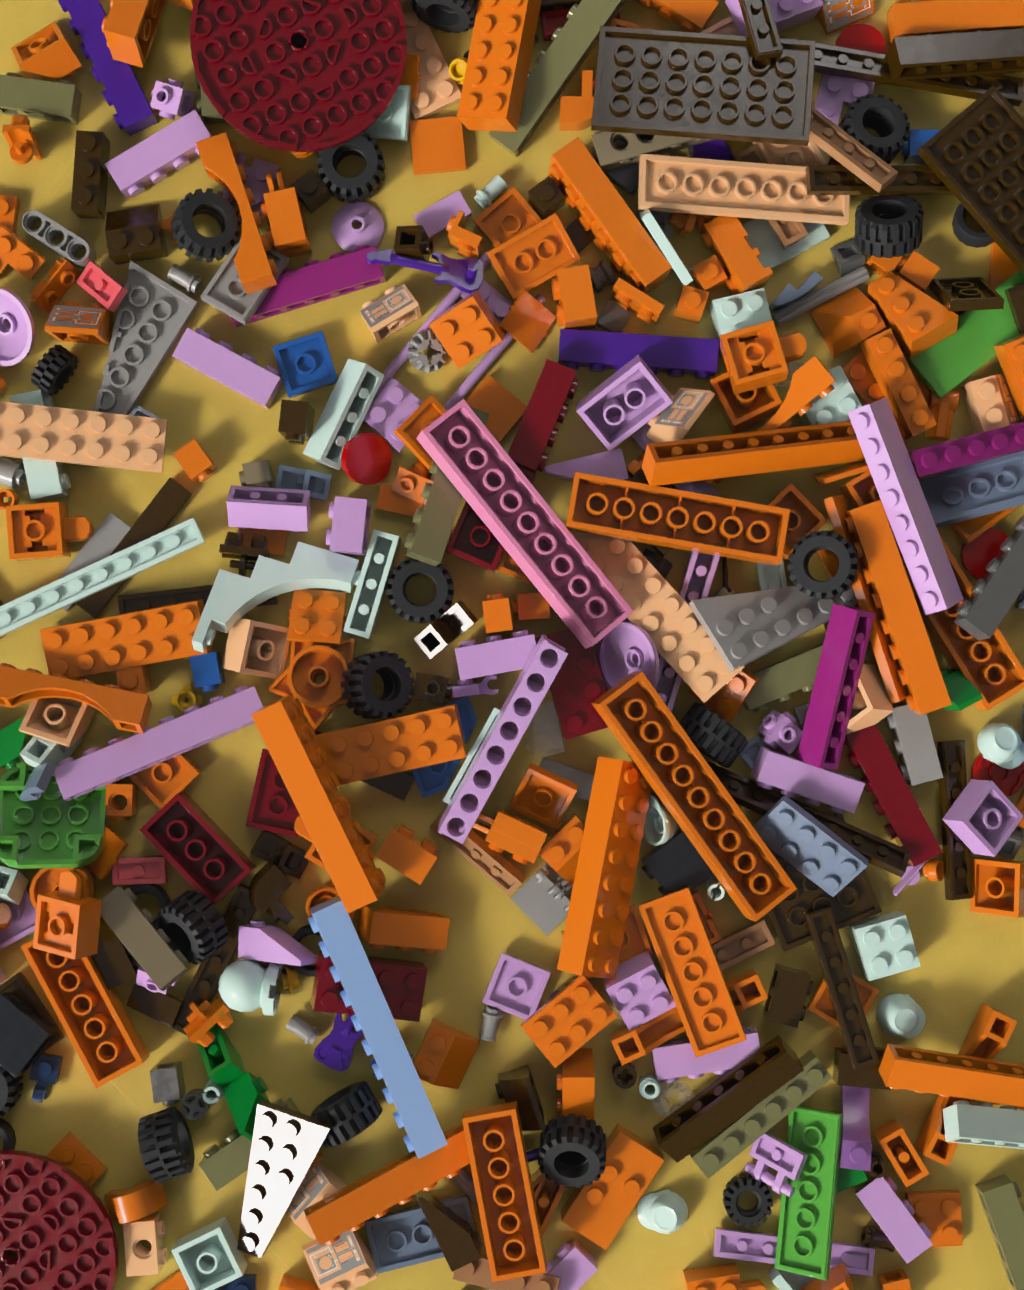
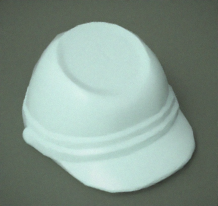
[977,723,1024,769]
[644,795,679,846]
[876,993,926,1039]
[637,1189,688,1235]

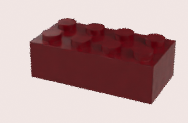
[508,359,579,473]
[445,465,536,573]
[535,628,608,740]
[140,791,257,905]
[310,950,428,1022]

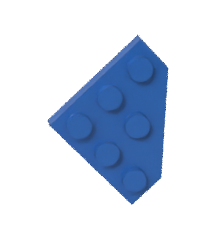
[411,696,477,798]

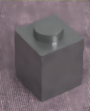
[150,1061,186,1105]

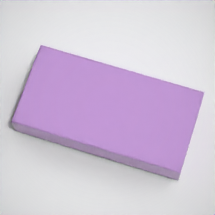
[413,190,472,238]

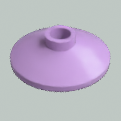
[332,201,384,253]

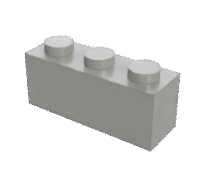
[885,703,943,786]

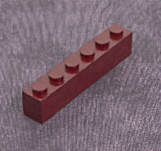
[843,724,942,867]

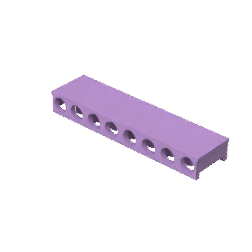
[438,634,568,844]

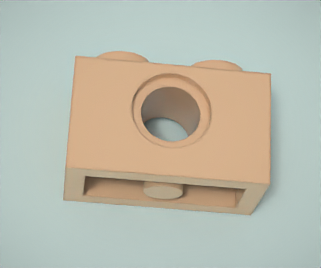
[123,1212,167,1277]

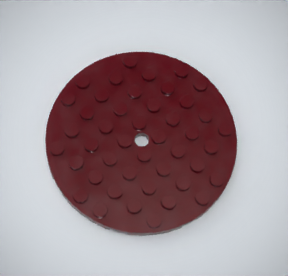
[190,0,407,152]
[0,1150,119,1290]

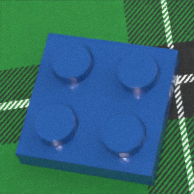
[272,331,338,398]

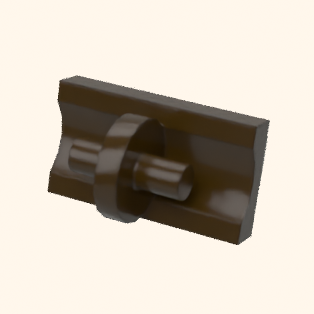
[219,532,270,577]

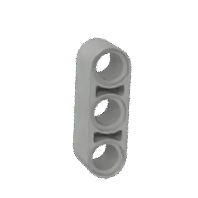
[22,210,96,268]

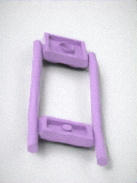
[363,250,546,453]

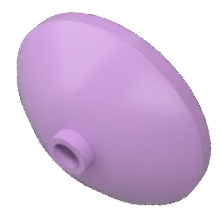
[0,287,35,366]
[596,621,659,690]

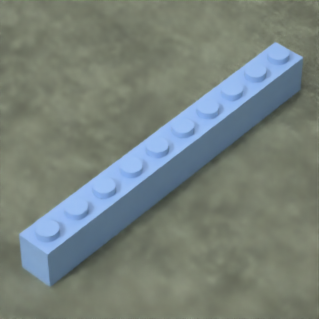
[307,895,448,1159]

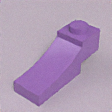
[839,1086,872,1171]

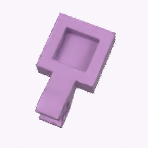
[452,675,498,697]

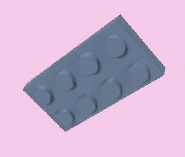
[919,450,1024,528]
[753,795,869,897]
[364,1194,477,1274]

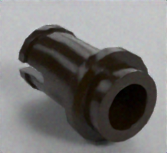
[867,1151,887,1178]
[861,1226,896,1252]

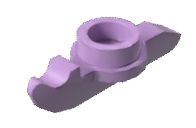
[892,861,926,897]

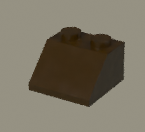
[105,204,168,265]
[495,1064,546,1131]

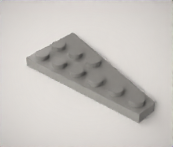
[94,260,199,415]
[689,585,858,672]

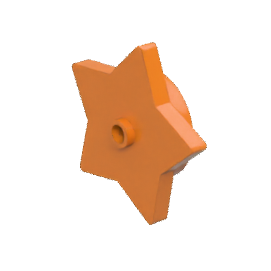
[268,638,356,731]

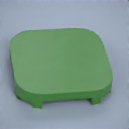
[0,762,107,869]

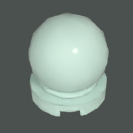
[219,959,283,1016]

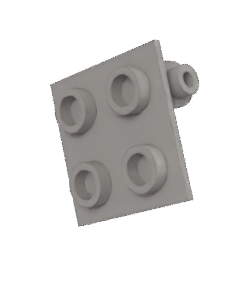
[510,862,573,936]

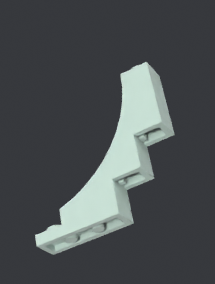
[192,541,361,653]

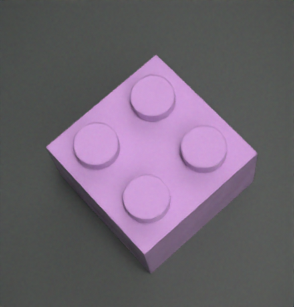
[326,496,372,557]
[942,779,1024,857]
[602,950,676,1031]

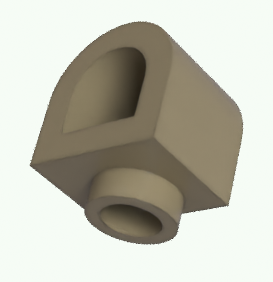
[239,460,273,488]

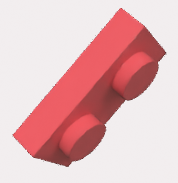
[76,261,129,312]
[112,856,168,885]

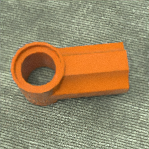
[925,389,959,441]

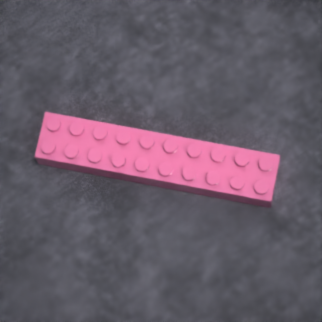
[416,399,634,649]

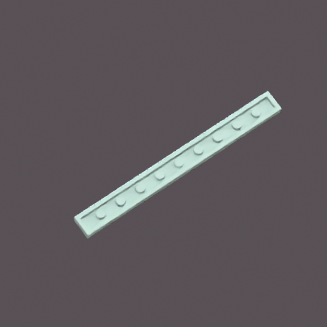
[0,518,206,637]

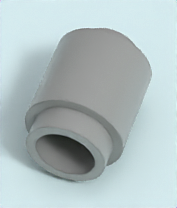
[0,457,26,489]

